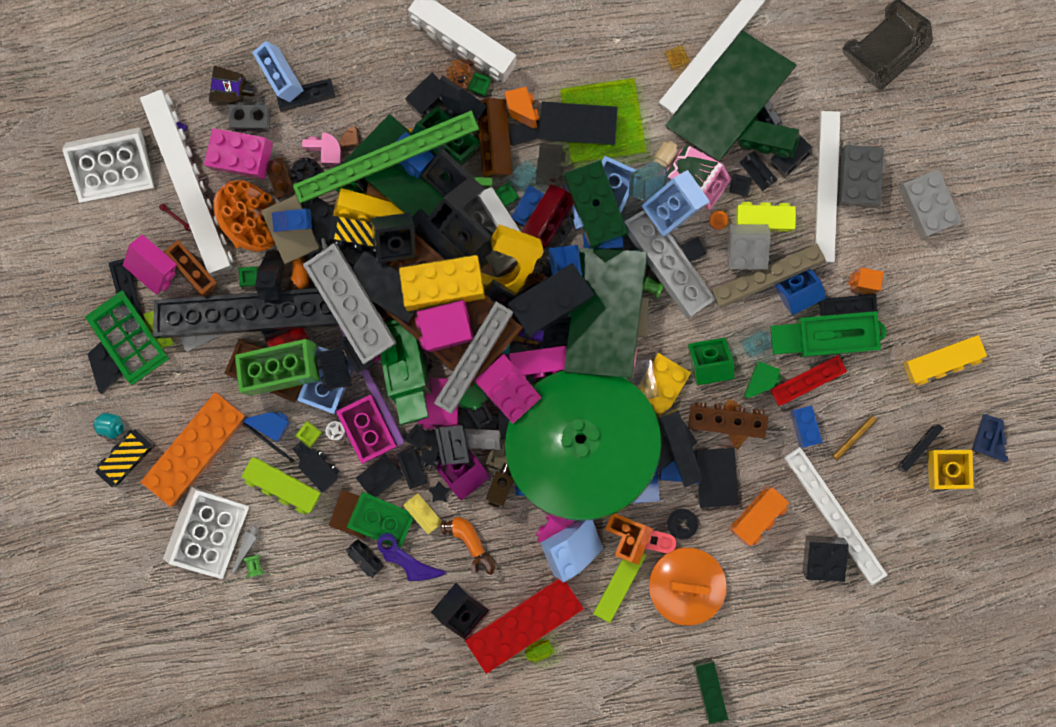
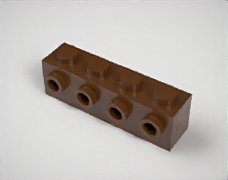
[478,97,512,178]
[688,401,768,439]

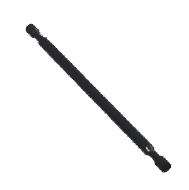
[242,422,294,463]

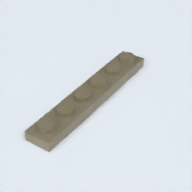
[712,244,826,309]

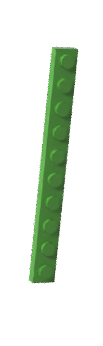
[293,111,479,204]

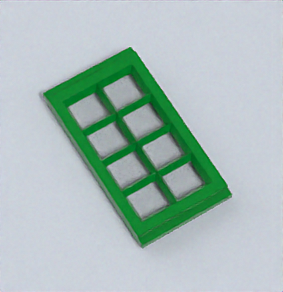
[85,290,169,386]

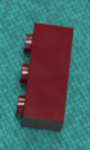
[521,184,573,247]

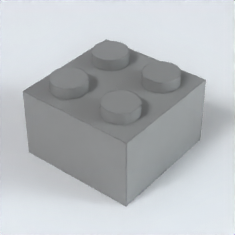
[727,224,771,269]

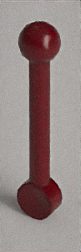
[159,203,191,231]

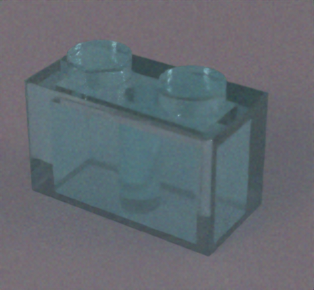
[629,162,668,200]

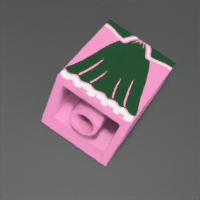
[665,144,732,210]

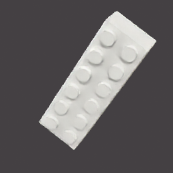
[408,0,516,83]

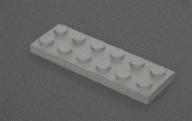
[624,210,716,319]
[303,243,397,364]

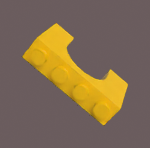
[481,224,543,293]

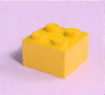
[928,450,974,489]

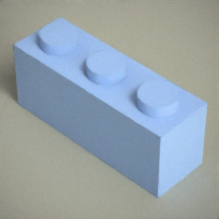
[252,41,304,102]

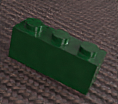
[737,120,800,158]
[693,659,728,724]

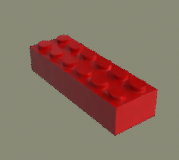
[465,578,584,674]

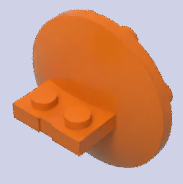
[214,180,275,252]
[649,547,727,626]

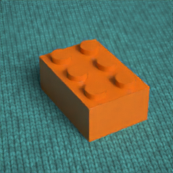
[728,486,789,546]

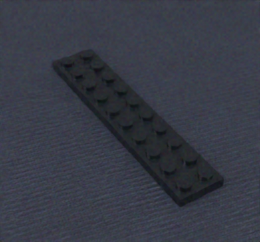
[153,288,340,339]

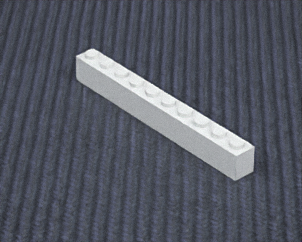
[140,89,234,276]

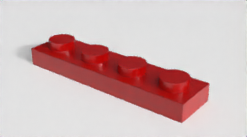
[770,355,847,407]

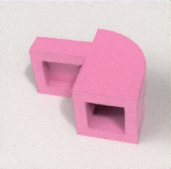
[302,132,342,167]

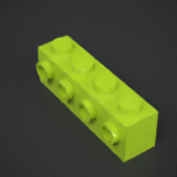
[241,457,322,515]

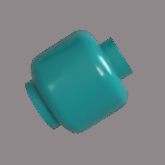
[93,412,124,439]

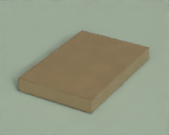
[261,195,321,264]

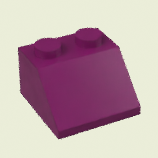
[435,449,491,501]

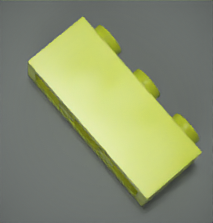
[736,202,796,232]

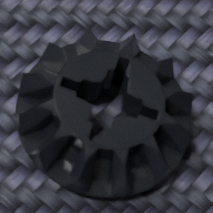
[291,157,321,183]
[667,509,698,540]

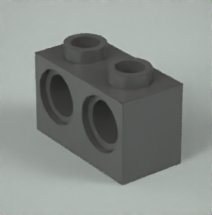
[229,102,270,132]

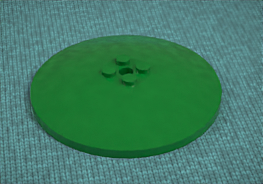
[505,370,661,521]

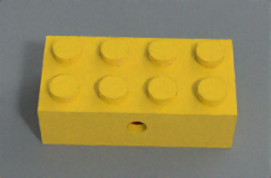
[399,255,485,311]

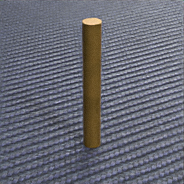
[832,415,877,461]

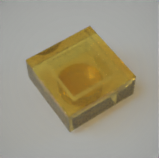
[664,45,690,70]

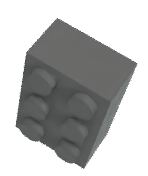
[838,145,884,208]

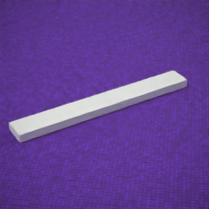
[658,0,766,115]
[815,111,840,263]
[783,447,887,586]

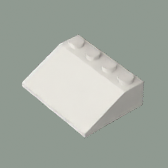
[62,127,154,203]
[163,486,249,579]

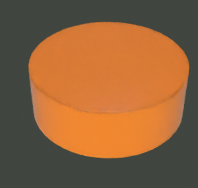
[709,210,729,230]

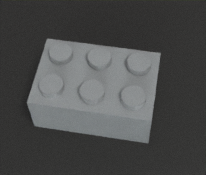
[898,169,962,240]

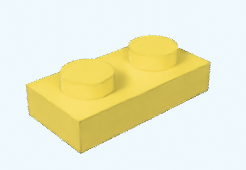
[403,493,442,535]

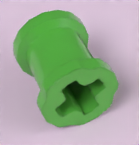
[643,275,664,299]
[243,555,264,577]

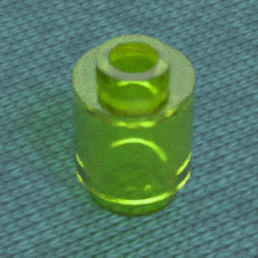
[524,639,554,664]

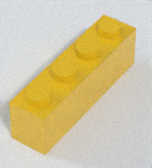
[333,188,403,222]
[903,335,987,386]

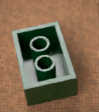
[410,106,481,166]

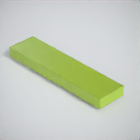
[593,553,647,623]

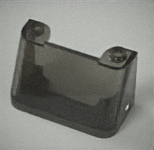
[842,0,933,90]

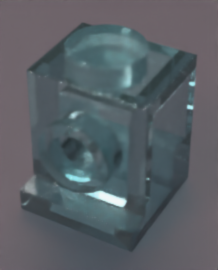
[509,160,537,192]
[740,330,772,358]

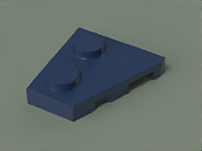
[971,414,1008,462]

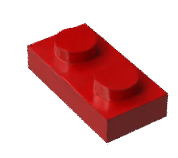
[265,328,309,347]

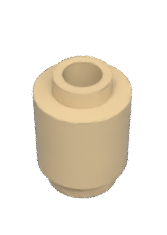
[653,141,679,171]

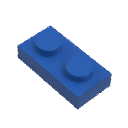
[511,185,544,226]

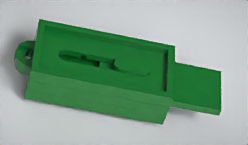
[770,311,887,358]
[381,317,432,425]

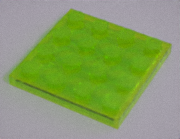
[560,78,646,164]

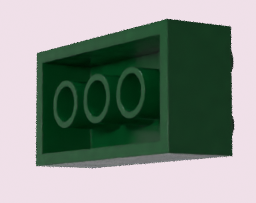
[564,160,628,249]

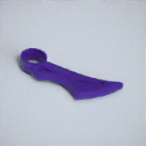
[377,533,445,581]

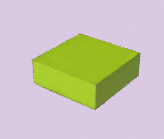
[295,421,323,448]

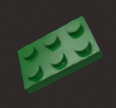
[346,491,414,548]

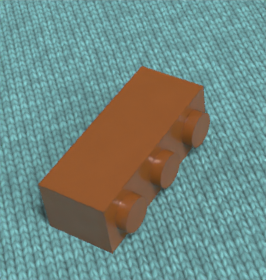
[163,239,218,297]

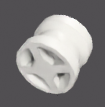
[326,421,346,441]

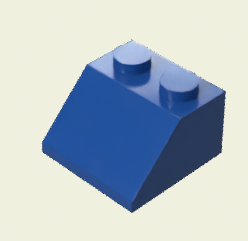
[774,269,826,315]

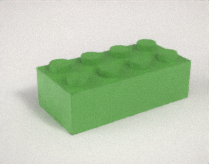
[235,339,320,396]

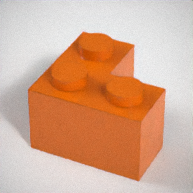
[605,513,653,565]

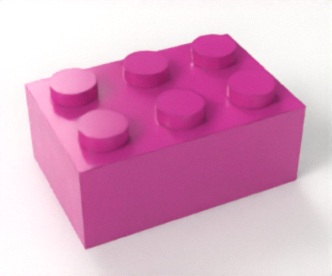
[204,128,273,180]
[474,354,542,423]
[336,394,398,464]

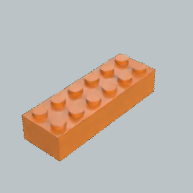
[141,392,248,507]

